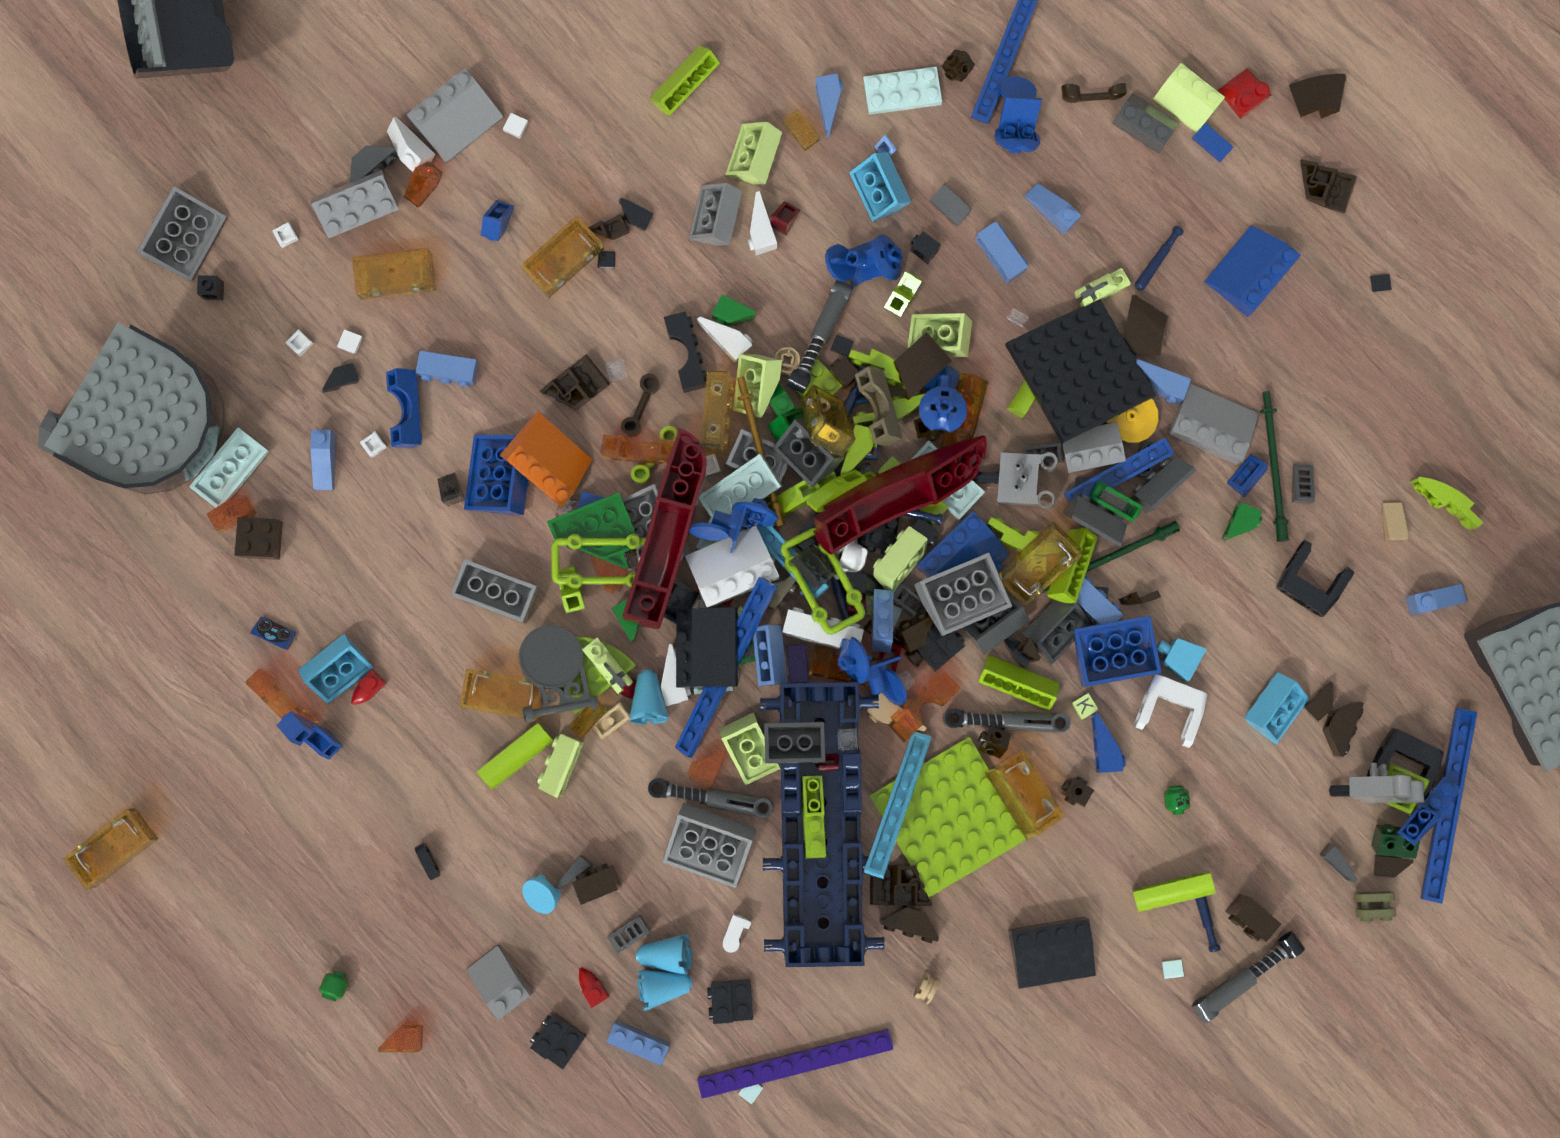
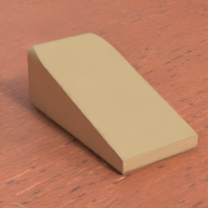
[1382,502,1408,541]
[591,701,631,740]

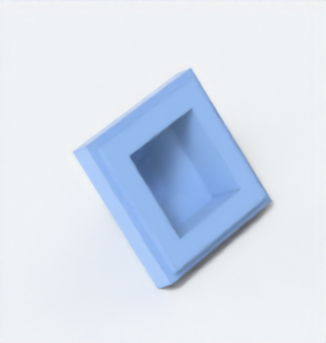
[874,135,897,156]

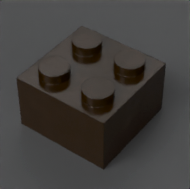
[234,517,283,560]
[572,863,621,905]
[1225,894,1281,942]

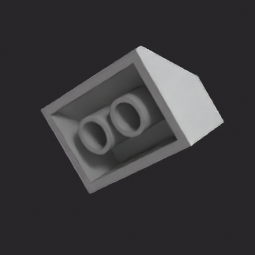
[689,183,742,246]
[1062,422,1126,473]

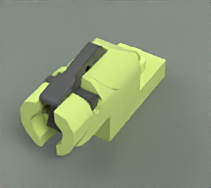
[1074,268,1131,307]
[582,638,633,694]

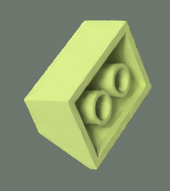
[1153,63,1225,133]
[725,122,782,185]
[873,526,928,592]
[537,734,584,798]

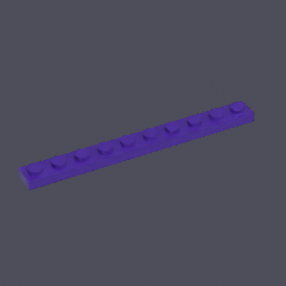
[697,1029,893,1099]

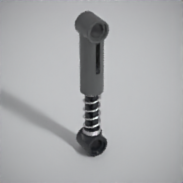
[786,280,854,394]
[942,709,1071,733]
[648,778,773,818]
[1191,931,1305,1023]

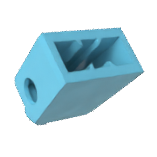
[1156,638,1207,682]

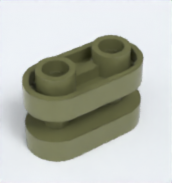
[1355,891,1396,922]

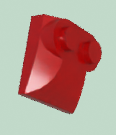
[1218,68,1271,119]

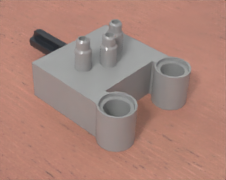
[973,452,1058,510]
[1329,763,1424,804]

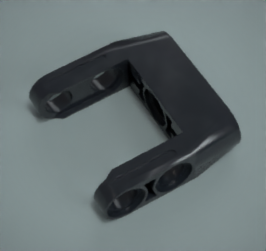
[1276,540,1354,617]
[1367,728,1444,804]

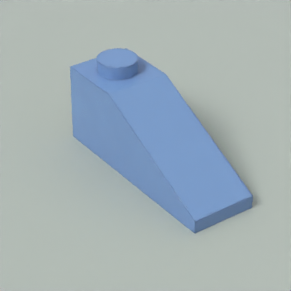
[815,73,844,137]
[1024,183,1081,235]
[1136,359,1191,404]
[310,430,337,490]
[1406,584,1467,615]

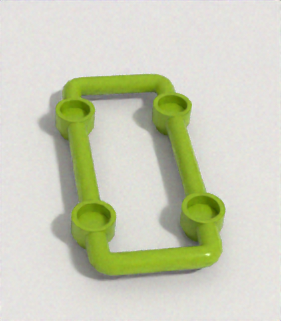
[781,528,865,635]
[551,534,646,588]

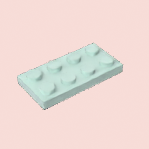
[863,67,942,115]
[189,427,270,511]
[912,441,985,521]
[699,454,782,519]

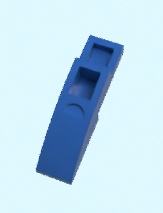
[1397,777,1461,845]

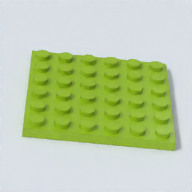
[869,737,1029,897]

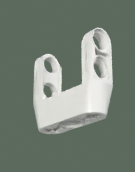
[1134,674,1207,748]

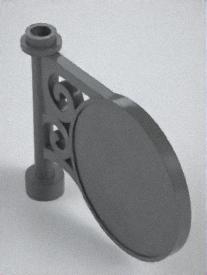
[519,625,599,723]

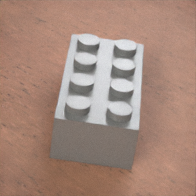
[311,170,399,239]
[450,559,540,624]

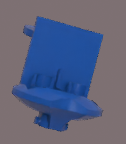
[994,76,1042,154]
[825,235,903,286]
[919,366,967,433]
[689,498,778,553]
[838,637,907,706]

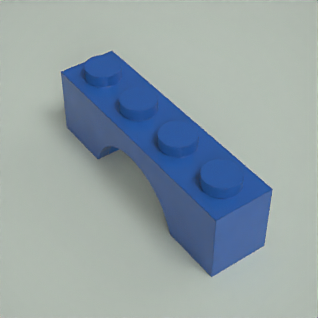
[386,368,422,448]
[276,711,343,760]

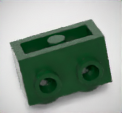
[1371,824,1421,859]

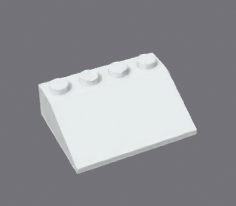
[685,525,779,608]

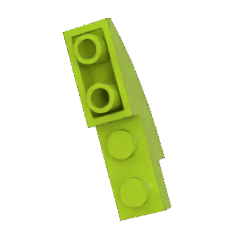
[848,349,906,392]
[852,392,925,428]
[806,469,876,512]
[767,472,837,517]
[1410,477,1483,530]
[986,517,1062,556]
[802,776,826,859]

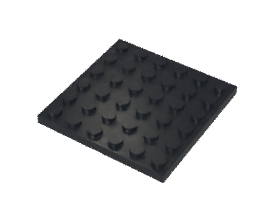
[1005,299,1156,444]

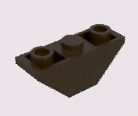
[1322,702,1364,757]
[880,905,939,943]

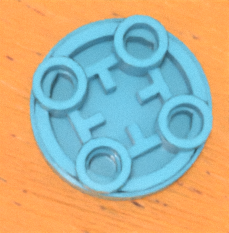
[522,874,561,914]

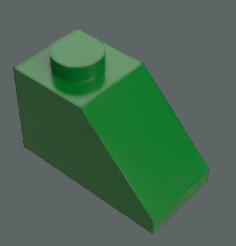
[712,294,756,327]
[768,383,795,418]
[767,407,813,441]
[1222,502,1262,541]
[611,599,640,642]

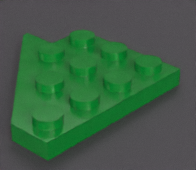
[547,492,641,569]

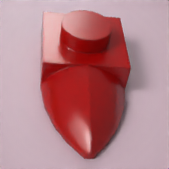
[351,670,386,705]
[579,968,609,1008]

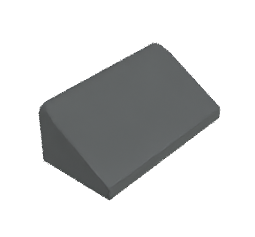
[930,184,971,226]

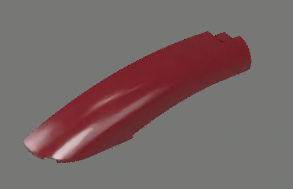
[622,428,707,629]
[813,435,987,555]

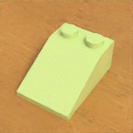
[907,313,972,357]
[733,354,782,418]
[719,712,780,785]

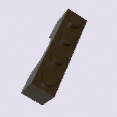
[894,610,934,652]

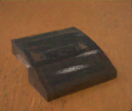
[790,544,837,590]

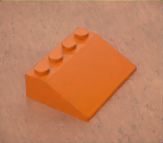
[500,411,592,507]

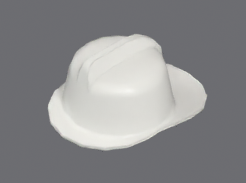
[834,539,868,580]

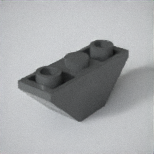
[350,146,399,182]

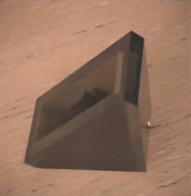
[437,473,465,507]

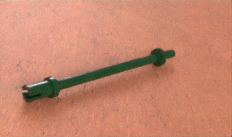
[1260,391,1289,542]
[1040,521,1180,593]

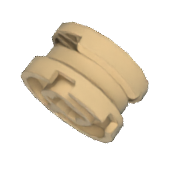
[774,347,800,376]
[913,972,940,1005]

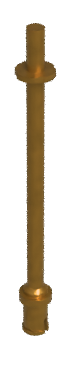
[737,376,786,527]

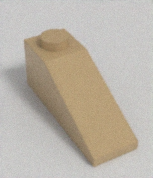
[866,693,927,731]

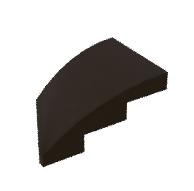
[1289,74,1347,119]
[1300,159,1357,213]
[1124,295,1169,356]
[894,332,952,400]
[540,355,610,410]
[870,865,932,906]

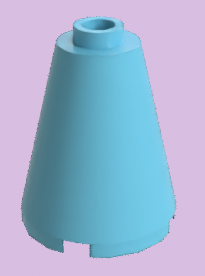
[630,670,669,725]
[636,934,692,975]
[637,970,692,1011]

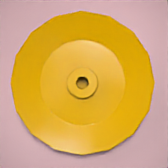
[1106,399,1159,443]

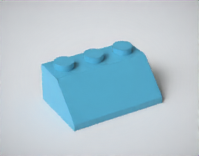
[849,152,911,222]
[298,633,373,704]
[1244,672,1310,745]

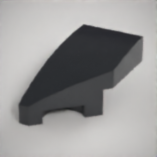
[619,198,653,231]

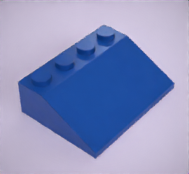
[1204,225,1301,317]
[464,435,528,515]
[916,511,1011,578]
[1073,616,1162,687]

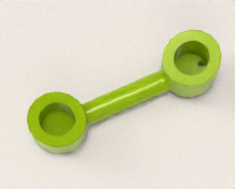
[631,426,678,484]

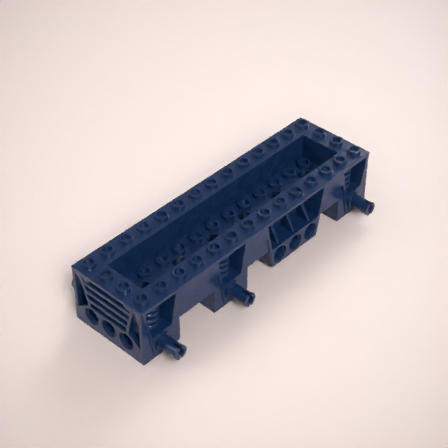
[760,682,885,967]

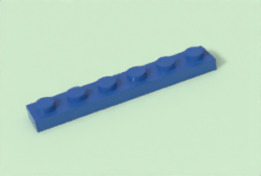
[1064,438,1174,503]

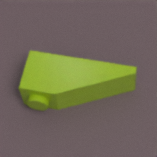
[840,424,877,475]

